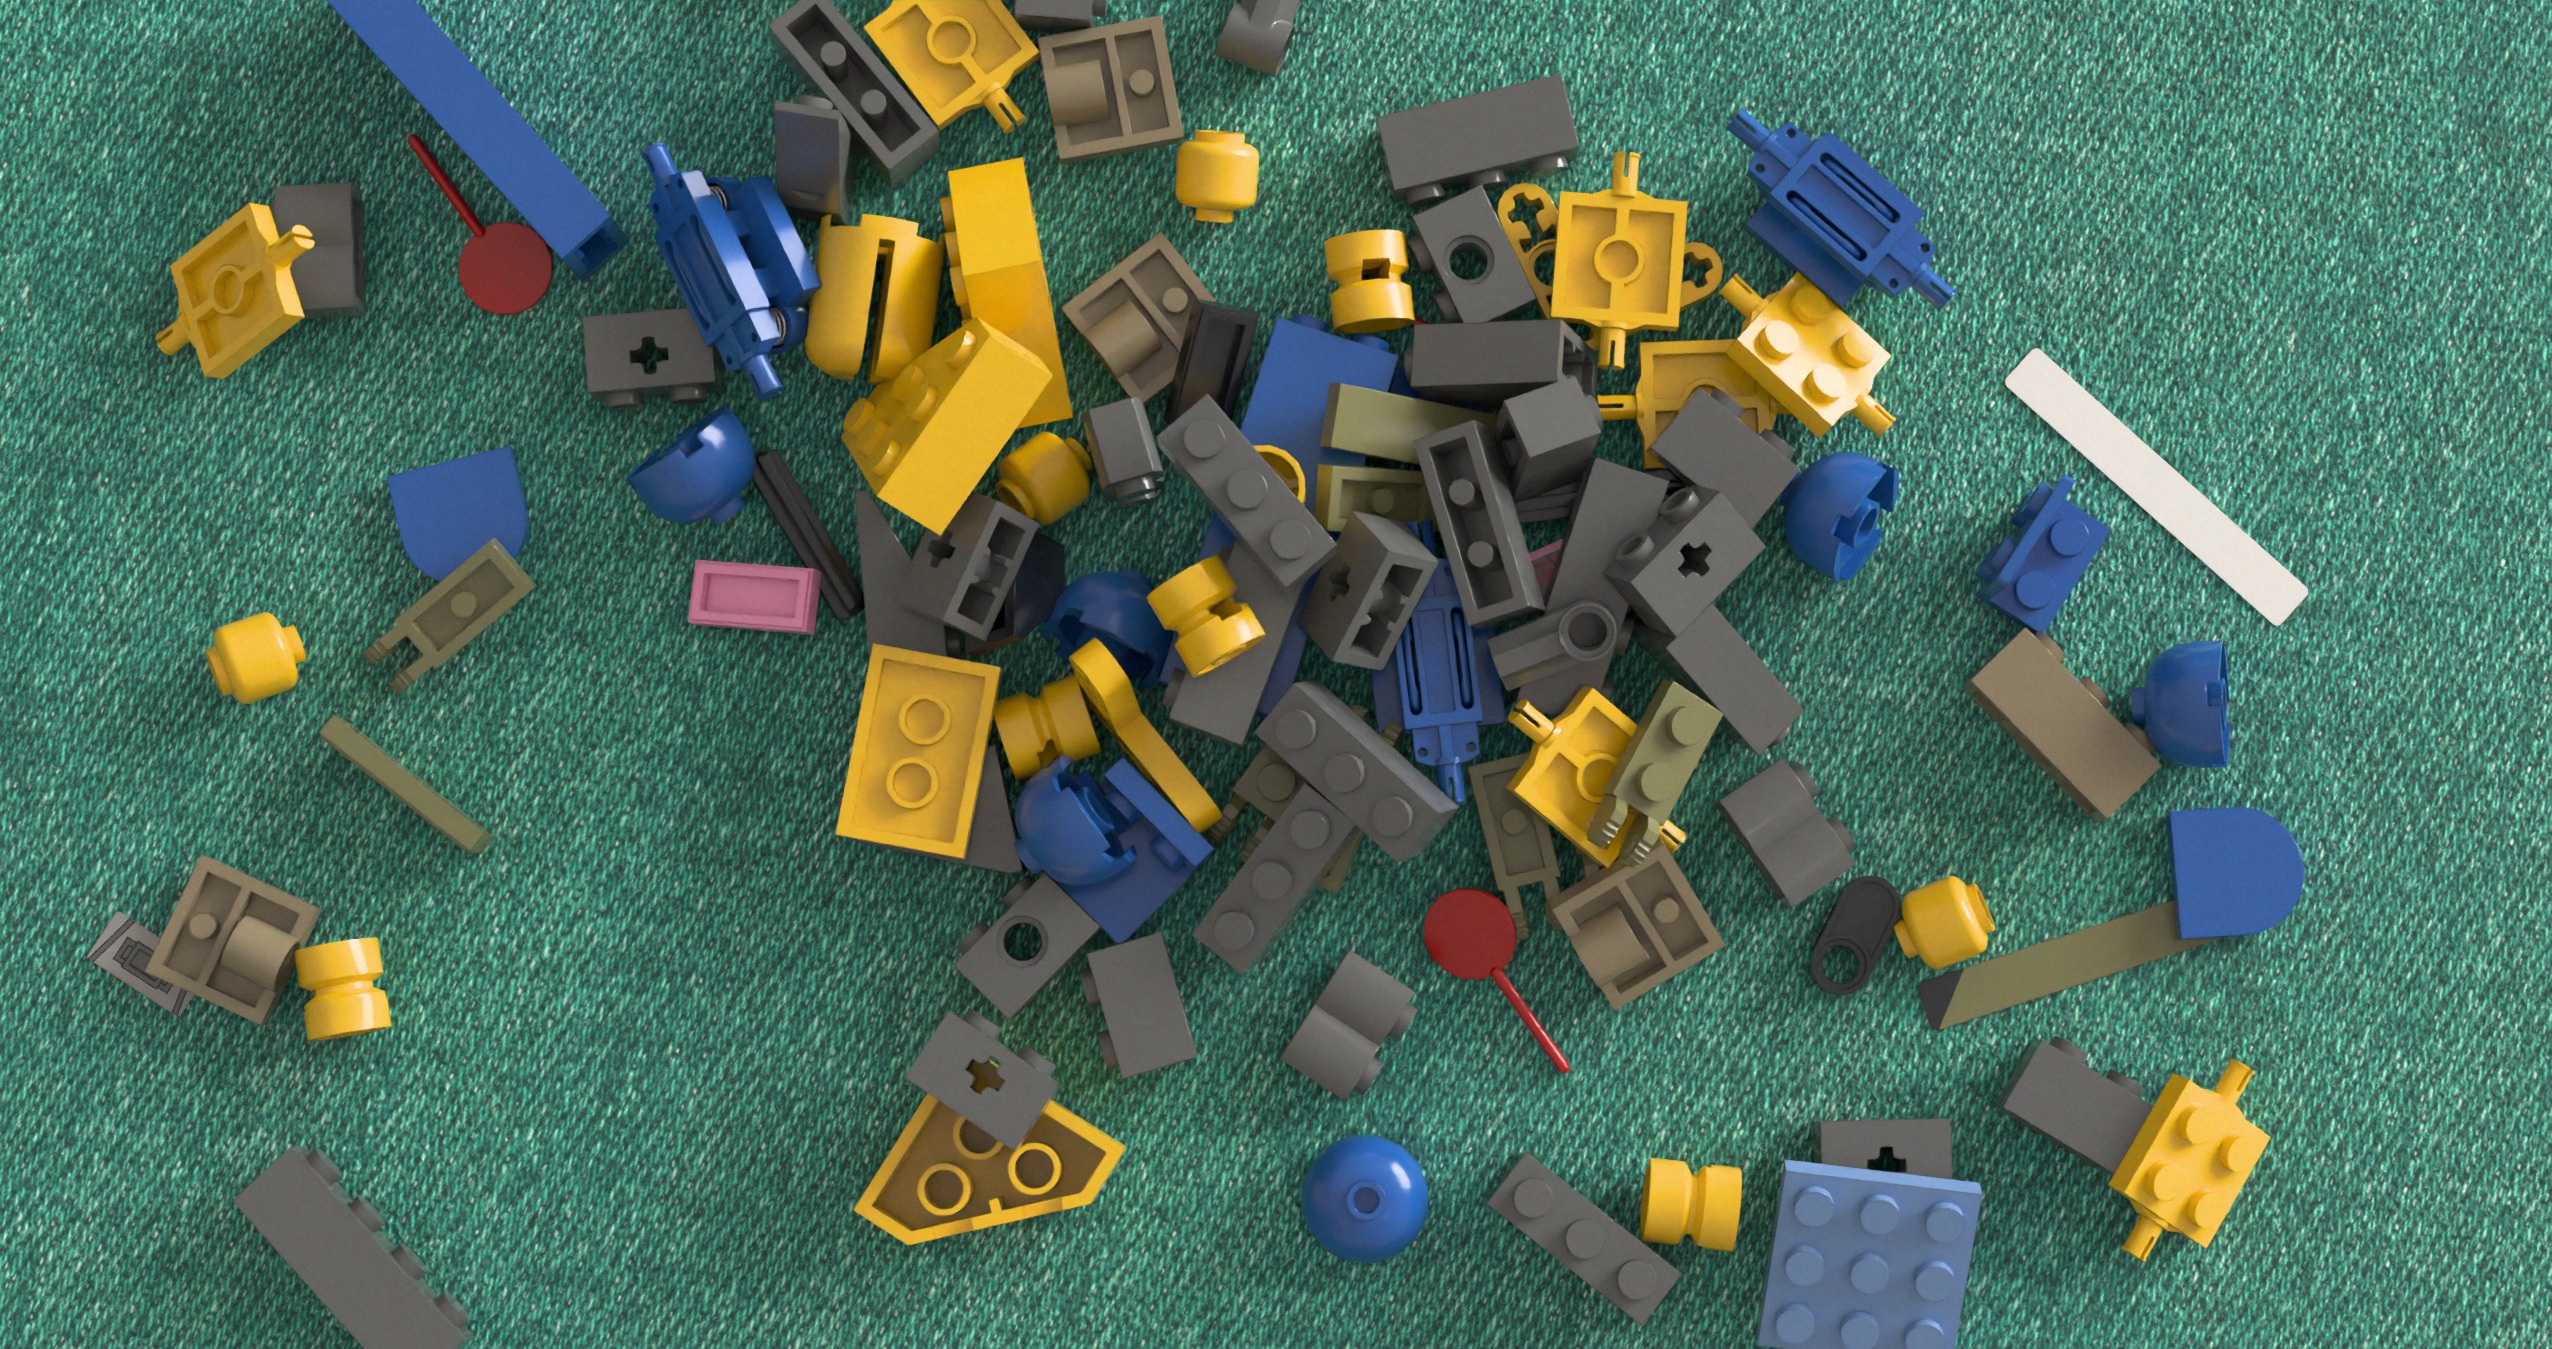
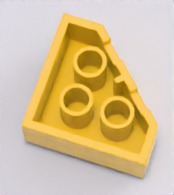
[940,157,1073,429]
[841,317,1053,536]
[853,1061,1127,1245]

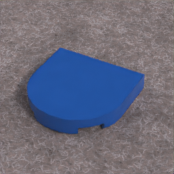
[386,446,530,582]
[2165,807,2304,940]

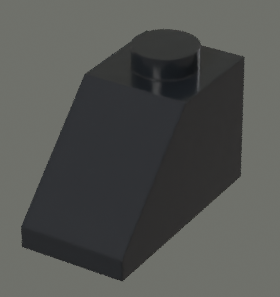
[965,530,1065,657]

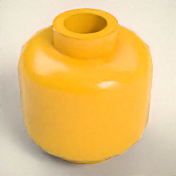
[1175,130,1259,223]
[995,431,1092,527]
[204,612,307,704]
[1894,876,1995,970]

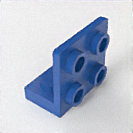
[1974,474,2111,634]
[1043,757,1214,944]

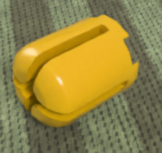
[804,214,946,385]

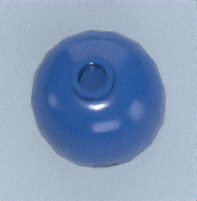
[626,406,756,526]
[1780,452,1900,582]
[1042,569,1173,689]
[2131,640,2230,768]
[1014,755,1137,886]
[1301,1135,1428,1263]

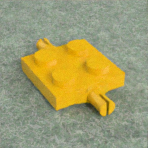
[863,0,1041,134]
[1549,152,1688,370]
[155,203,315,379]
[1718,271,1897,439]
[1596,339,1792,471]
[1506,685,1686,868]
[2108,1058,2271,1262]

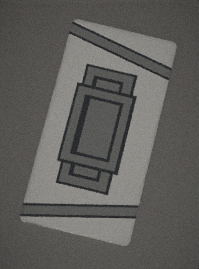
[87,912,194,1016]

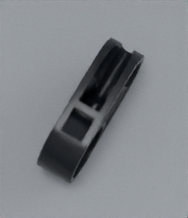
[1807,875,1901,996]

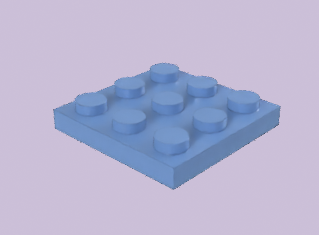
[1756,1159,1982,1349]

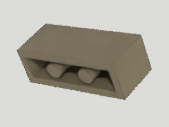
[1961,627,2162,823]

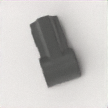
[1216,0,1303,78]
[1487,598,1618,692]

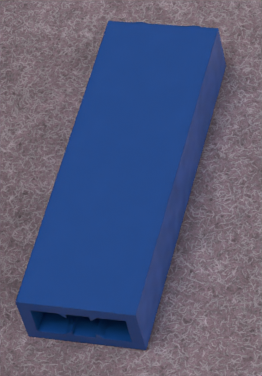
[326,0,630,283]
[1159,314,1399,719]

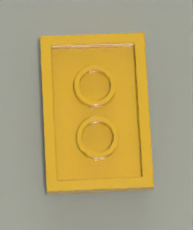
[836,643,1002,860]

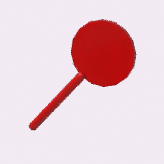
[408,134,553,315]
[1423,888,1570,1074]

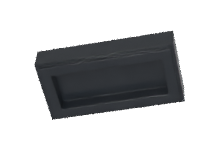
[1163,298,1260,425]

